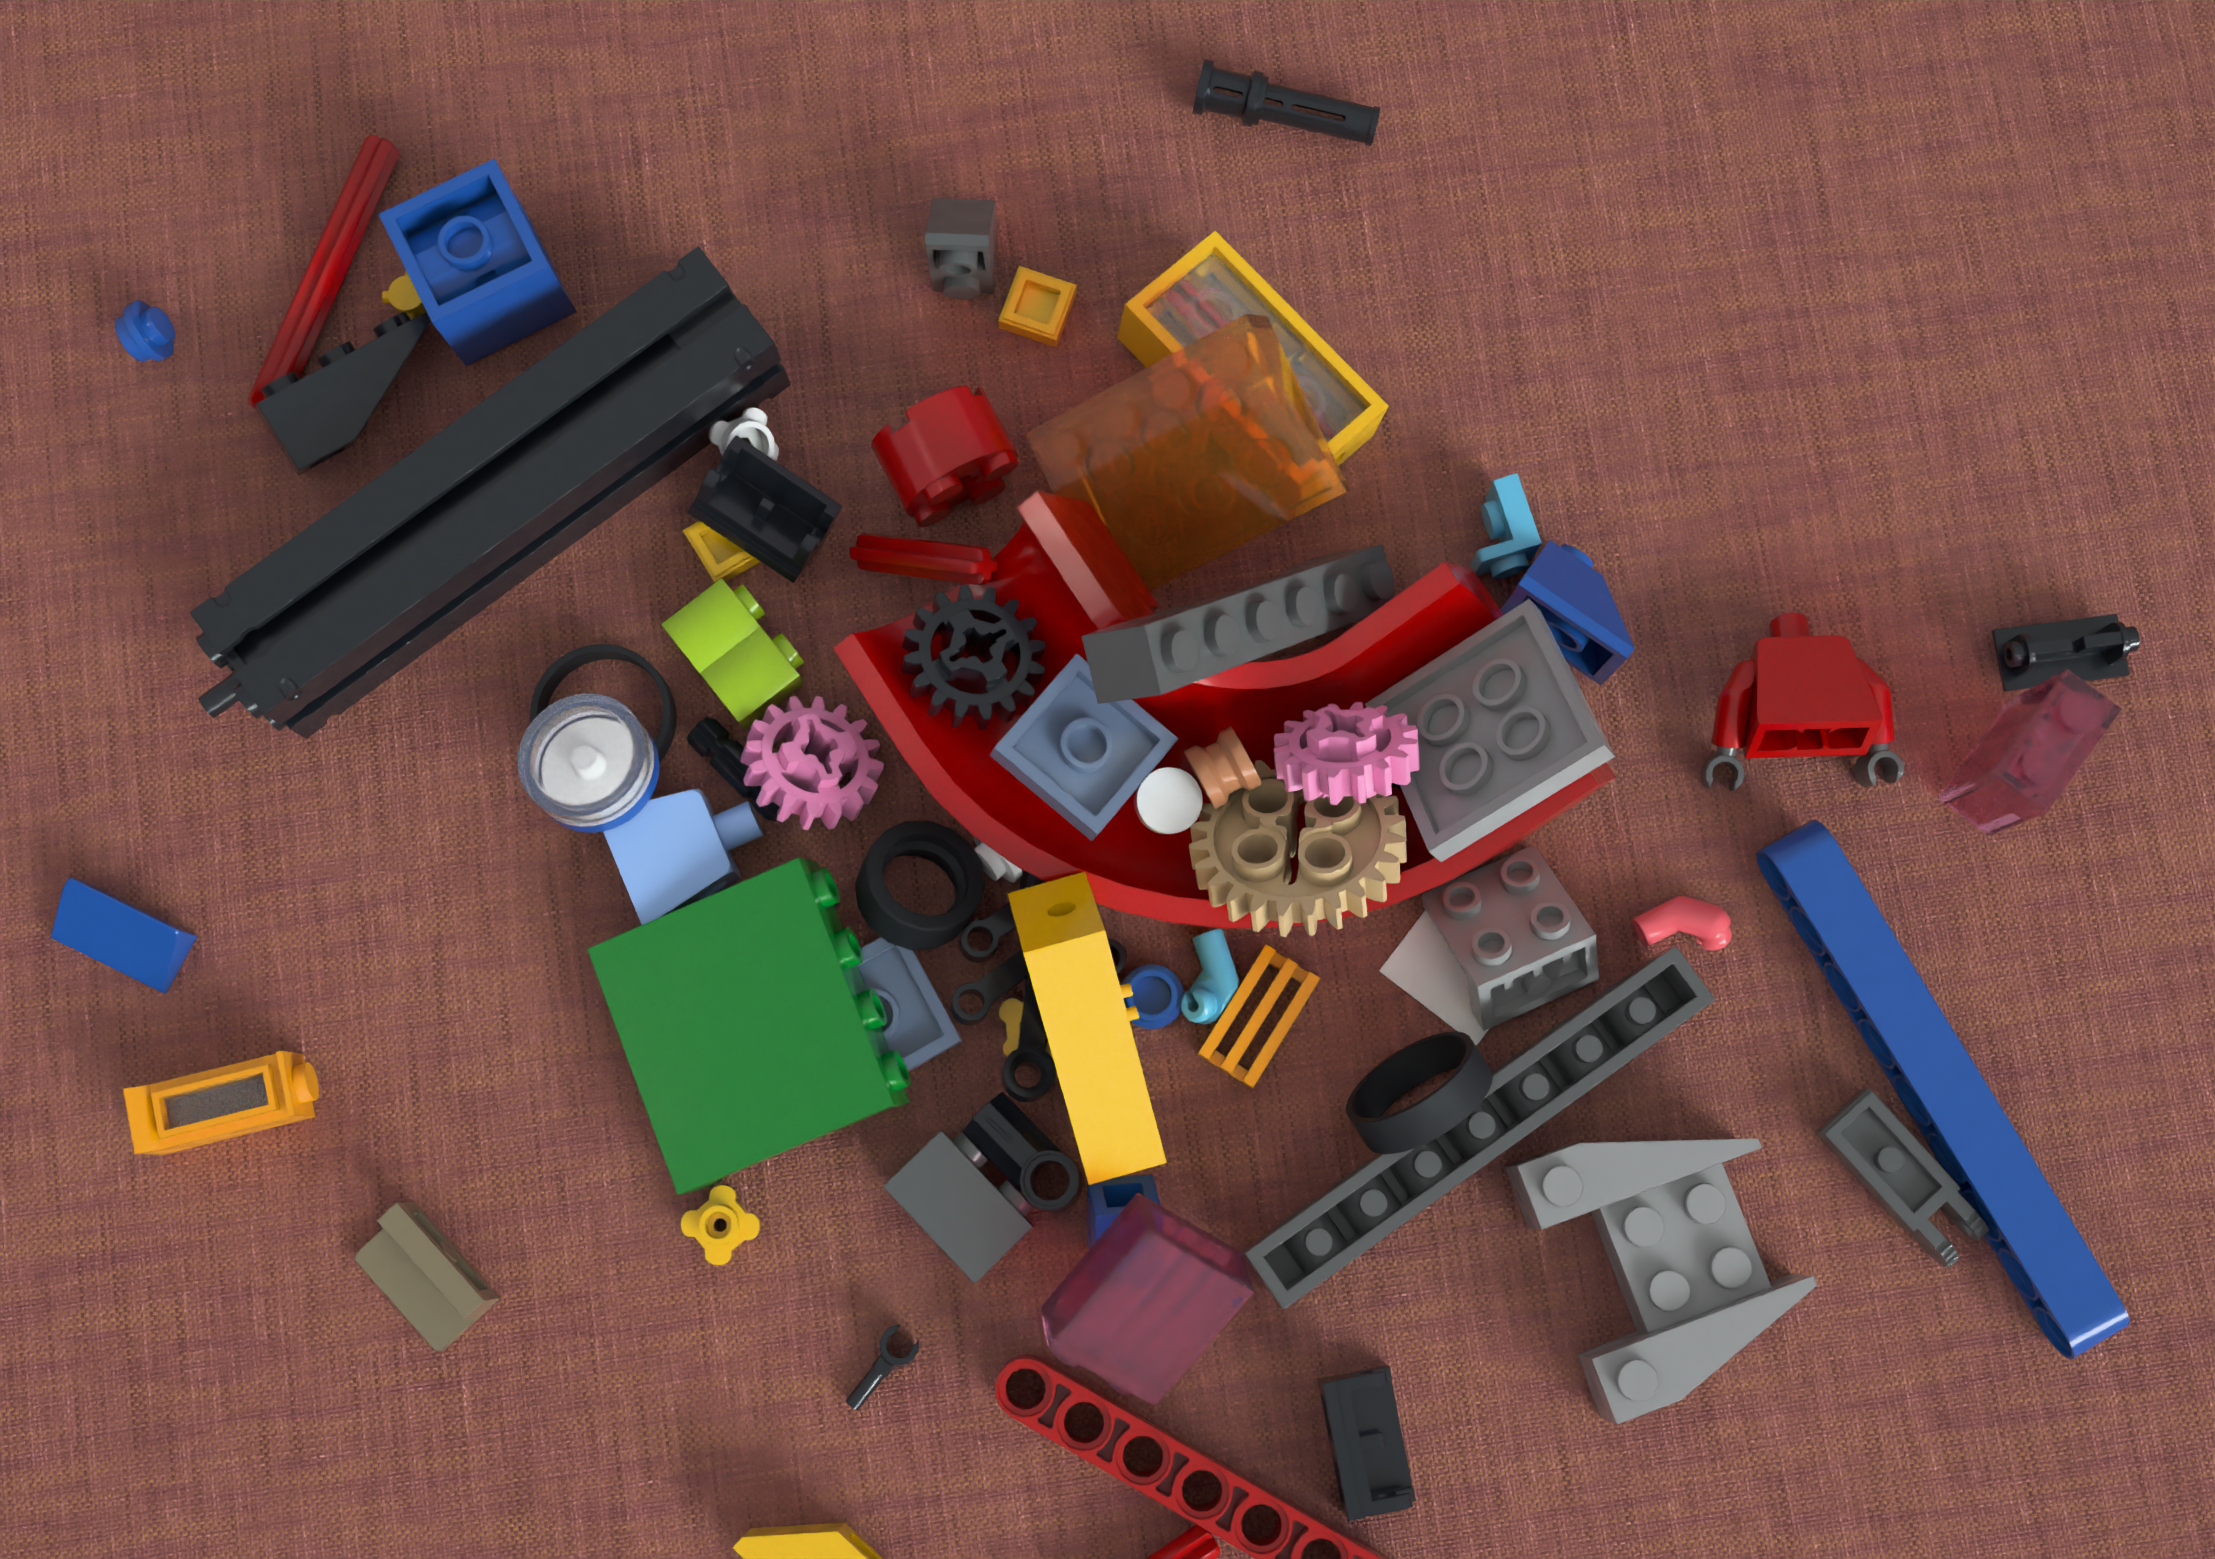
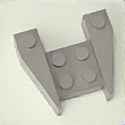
[1505,1138,1817,1424]

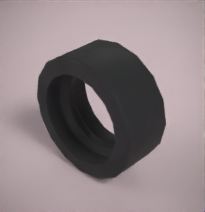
[855,821,985,950]

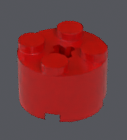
[871,385,1019,528]

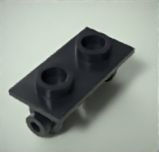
[1992,614,2140,692]

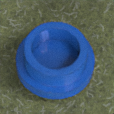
[115,300,175,362]
[1122,964,1184,1029]

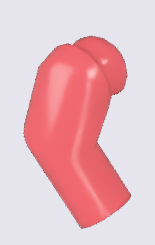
[1631,895,1732,951]

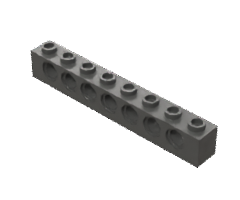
[1240,945,1716,1310]

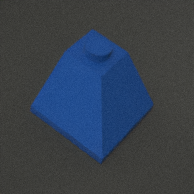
[1501,540,1635,686]

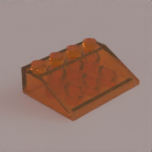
[1025,314,1350,592]

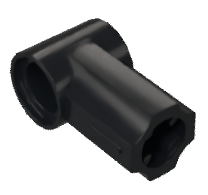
[962,1091,1083,1213]

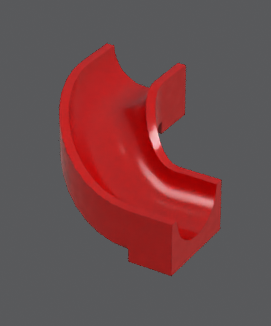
[833,491,1616,929]

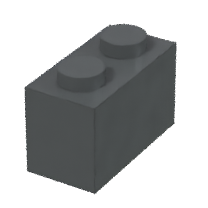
[883,1131,1034,1284]

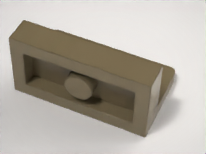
[355,1202,500,1351]

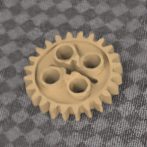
[1189,760,1407,937]

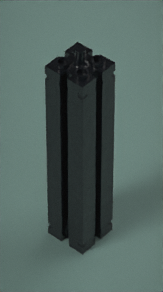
[189,246,791,739]

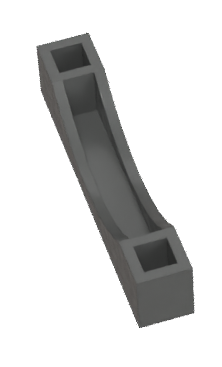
[1082,544,1395,704]

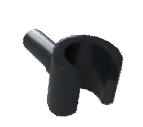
[846,1325,919,1411]

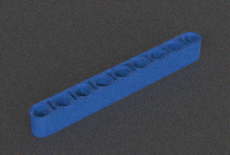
[1756,820,2130,1360]

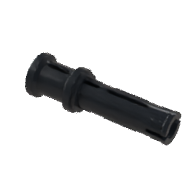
[1192,59,1380,146]

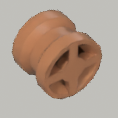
[1184,726,1262,810]

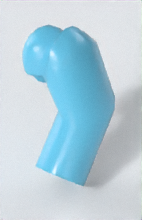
[1180,929,1239,1024]

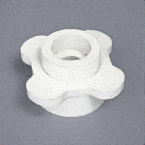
[709,407,779,461]

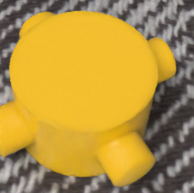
[382,271,427,320]

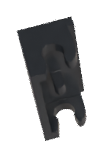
[688,435,843,583]
[1317,1365,1416,1521]

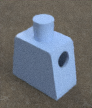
[603,789,764,925]

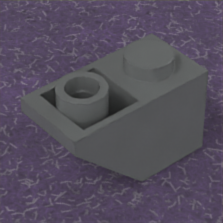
[925,198,998,300]

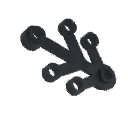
[950,871,1127,1102]

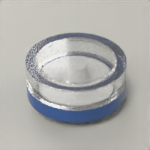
[517,693,660,833]

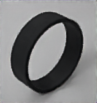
[530,644,677,762]
[1346,1031,1493,1154]

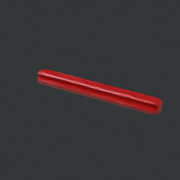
[248,135,400,410]

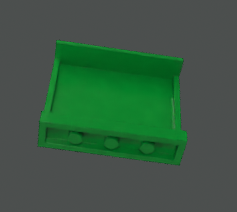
[587,857,911,1195]

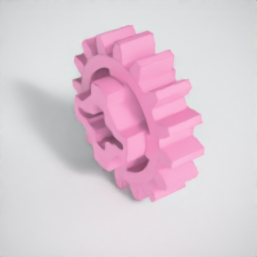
[740,696,884,830]
[1273,702,1420,805]

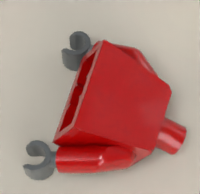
[1700,612,1904,791]

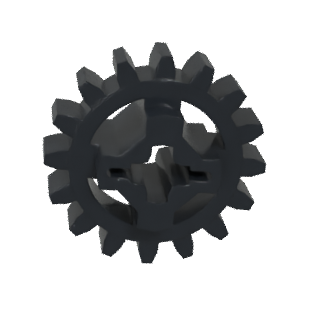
[901,585,1046,730]

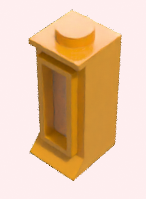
[123,1051,319,1155]

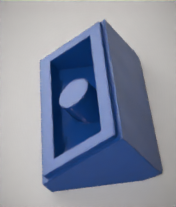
[51,876,197,993]

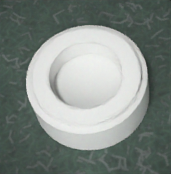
[1134,767,1203,834]

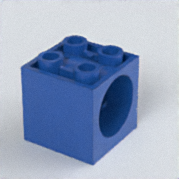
[378,158,577,366]

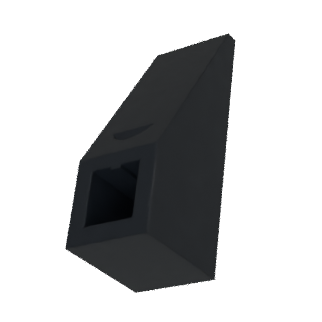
[257,312,430,476]

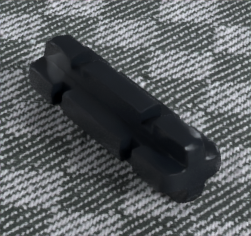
[687,717,780,821]

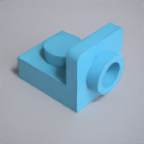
[1470,473,1542,579]

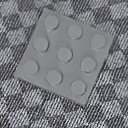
[1365,599,1615,862]

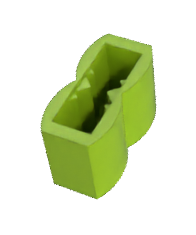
[661,578,804,730]

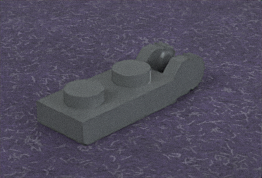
[1815,1088,1989,1269]

